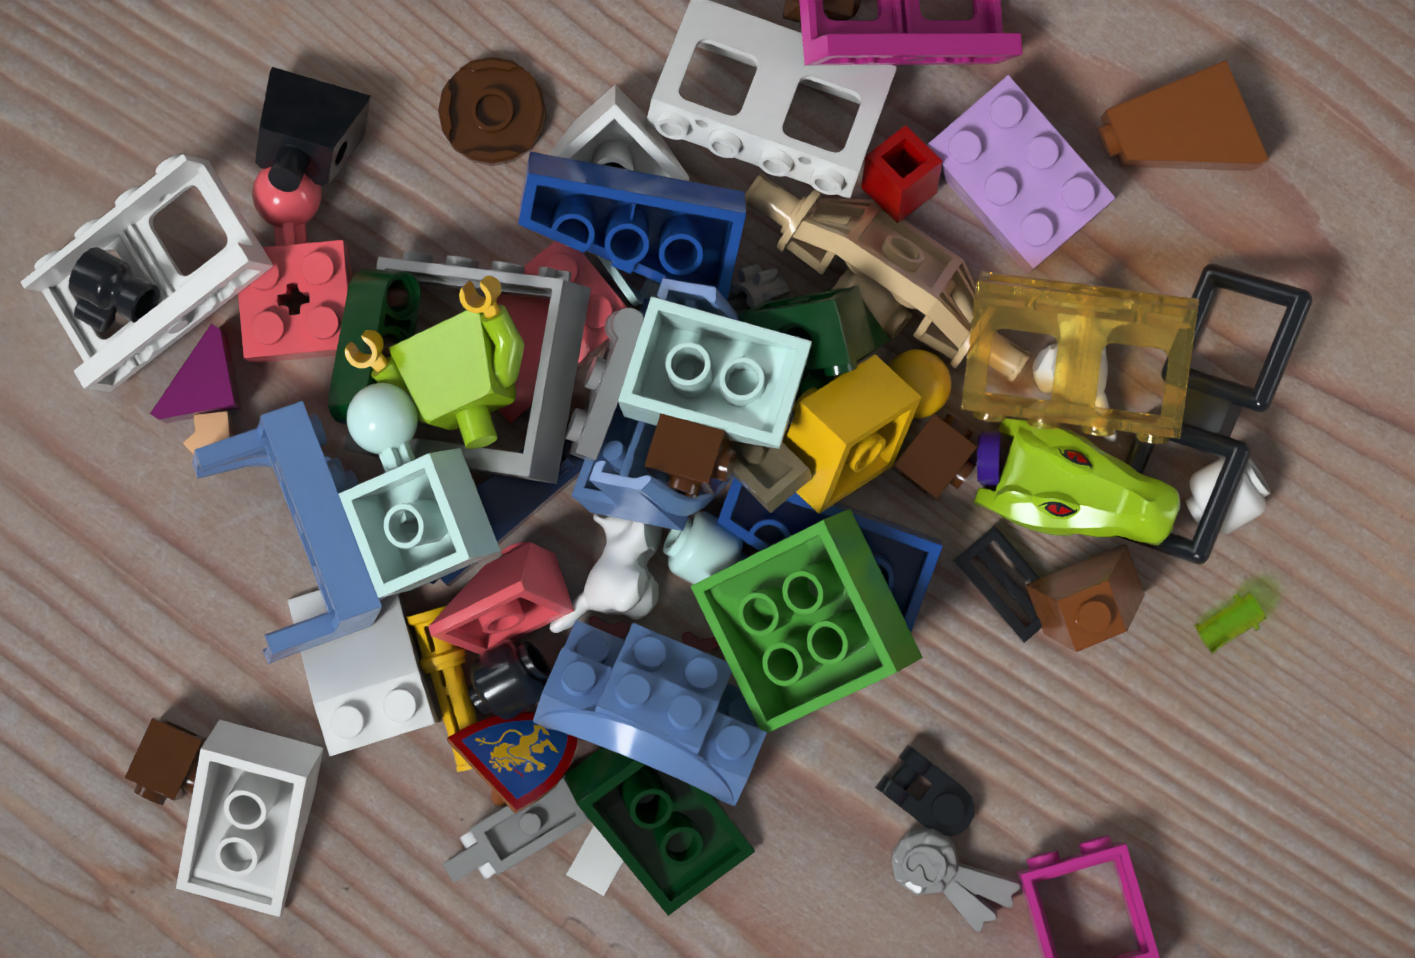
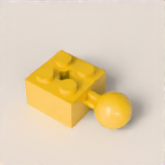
[782,349,952,514]

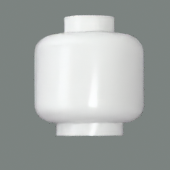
[1185,457,1271,534]

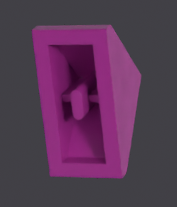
[150,323,241,423]

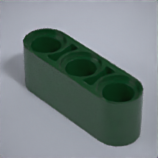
[328,269,421,425]

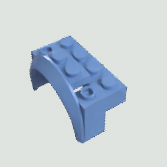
[571,278,740,531]
[192,401,386,664]

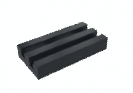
[953,525,1042,643]

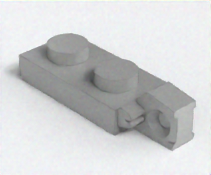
[442,775,589,883]

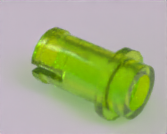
[1193,592,1267,655]

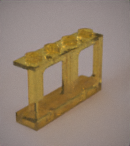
[961,271,1199,444]

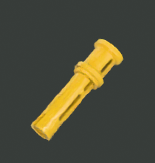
[405,605,478,772]

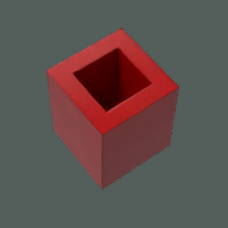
[861,125,943,224]

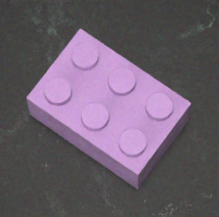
[927,75,1115,275]

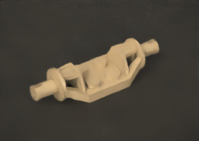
[745,172,1032,382]

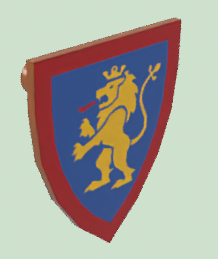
[447,713,577,814]

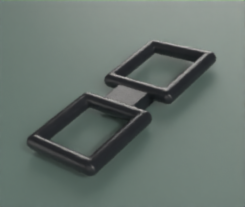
[1116,264,1313,565]

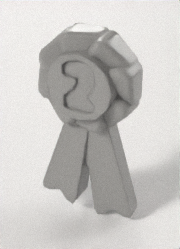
[891,828,1021,932]

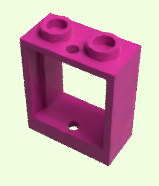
[1016,835,1160,958]

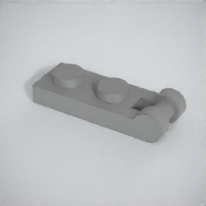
[565,308,644,461]

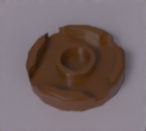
[438,57,547,166]

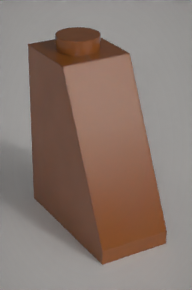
[1097,60,1269,171]
[1025,544,1145,652]

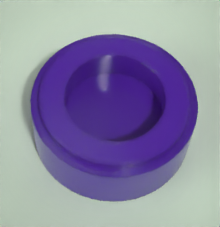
[977,431,1001,485]

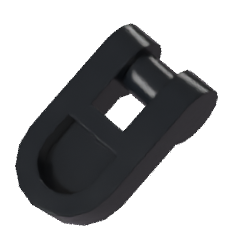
[875,745,975,836]

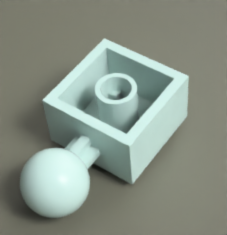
[339,383,501,598]

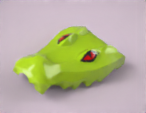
[973,418,1180,546]

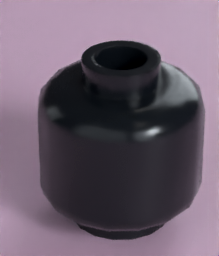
[468,639,551,720]

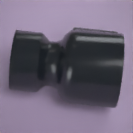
[69,247,160,332]

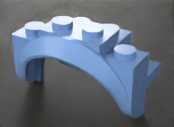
[533,620,767,807]

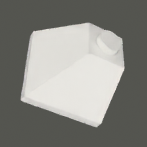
[549,84,689,181]

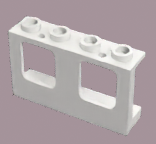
[645,0,897,199]
[21,154,273,392]

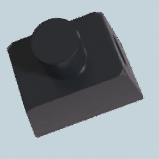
[255,67,371,192]

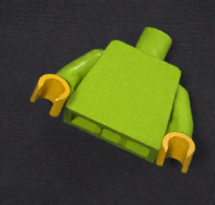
[345,276,525,449]

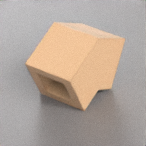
[183,411,234,455]

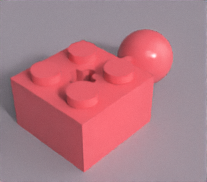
[238,167,352,363]

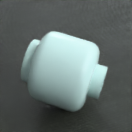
[663,511,748,584]

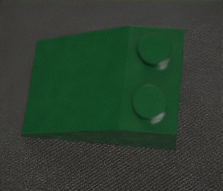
[565,747,755,916]

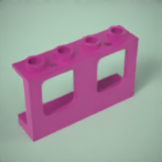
[799,0,1023,66]

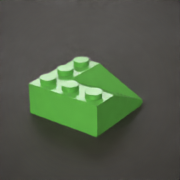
[690,508,923,733]

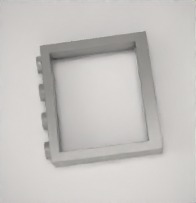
[344,251,591,484]

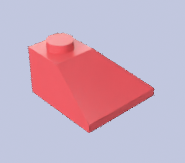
[428,542,574,655]

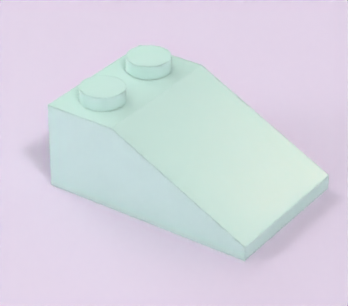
[618,297,812,449]

